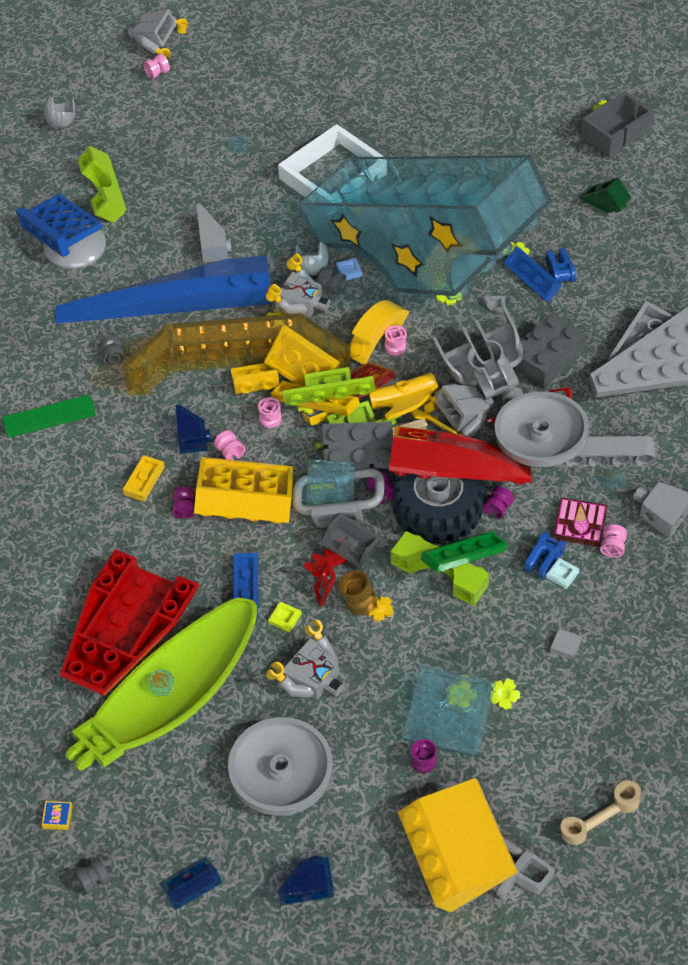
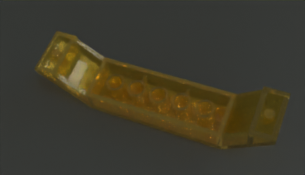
[123,313,351,396]

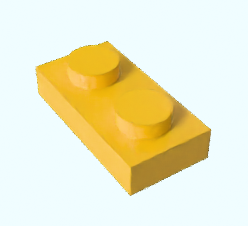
[123,455,165,502]

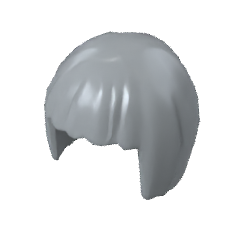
[43,98,76,129]
[294,242,329,277]

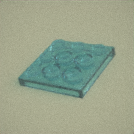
[403,665,496,758]

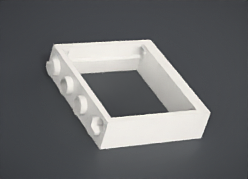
[278,124,388,215]

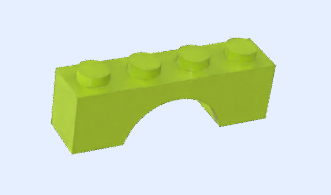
[77,146,127,223]
[391,531,489,606]

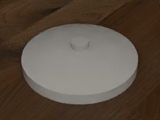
[495,391,589,467]
[228,717,333,816]

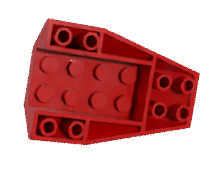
[389,426,532,485]
[60,549,200,696]

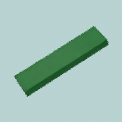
[2,394,96,438]
[421,531,508,573]

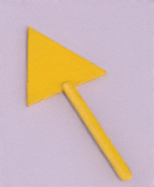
[410,409,457,434]

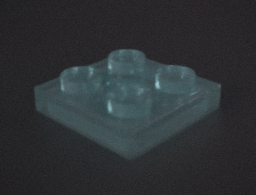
[306,459,356,506]

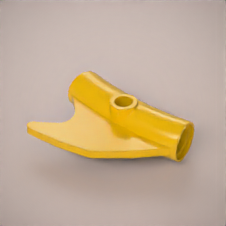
[369,372,438,420]

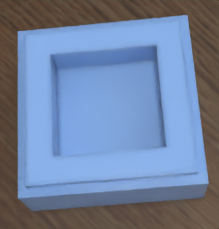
[336,258,363,280]

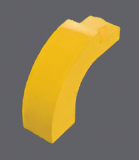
[345,300,409,365]

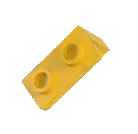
[231,363,279,395]

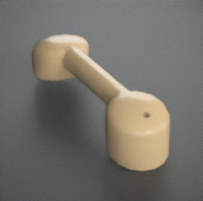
[560,780,641,845]

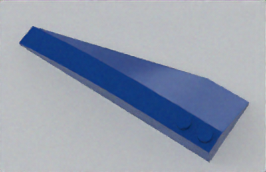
[56,255,272,324]

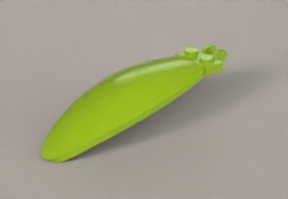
[65,598,257,771]

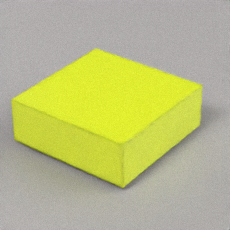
[268,601,302,633]

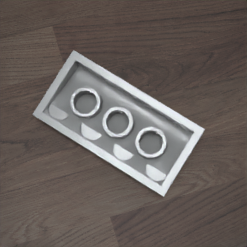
[606,301,674,363]

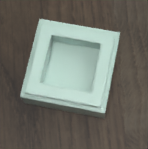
[546,558,579,589]

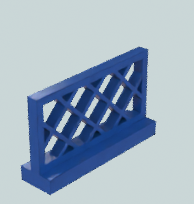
[15,194,103,257]

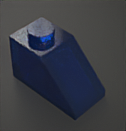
[176,405,211,454]
[278,856,334,906]

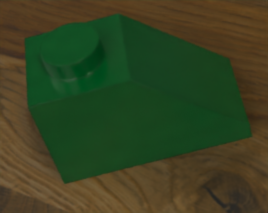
[580,177,631,213]

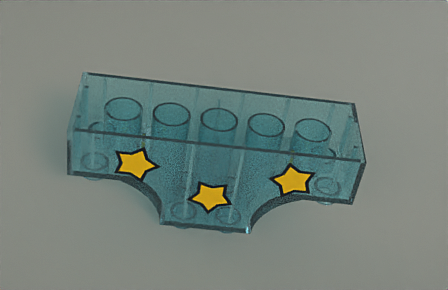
[297,155,552,300]

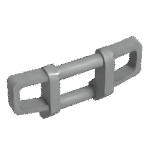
[491,837,555,900]

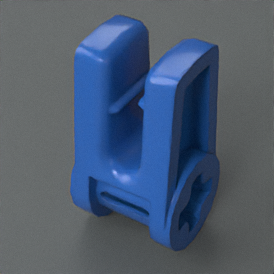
[545,248,576,283]
[524,532,567,580]

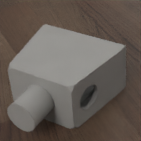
[633,482,688,538]

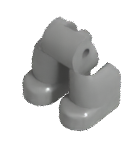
[433,304,523,400]

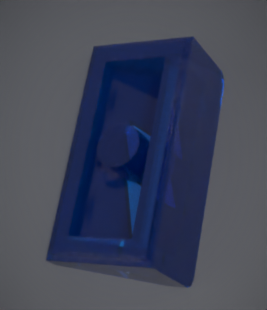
[160,858,222,910]

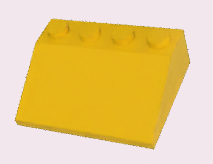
[194,457,293,524]
[398,778,518,912]

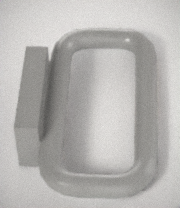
[292,468,384,527]

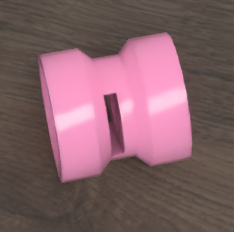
[143,54,170,80]
[384,325,407,355]
[258,397,282,428]
[214,430,245,460]
[600,524,627,558]

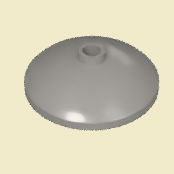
[43,225,106,269]

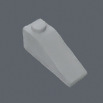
[196,204,232,263]

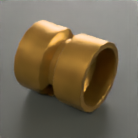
[338,570,378,616]

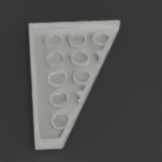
[588,307,688,398]

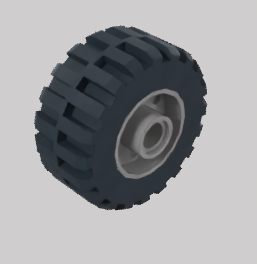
[393,473,484,544]

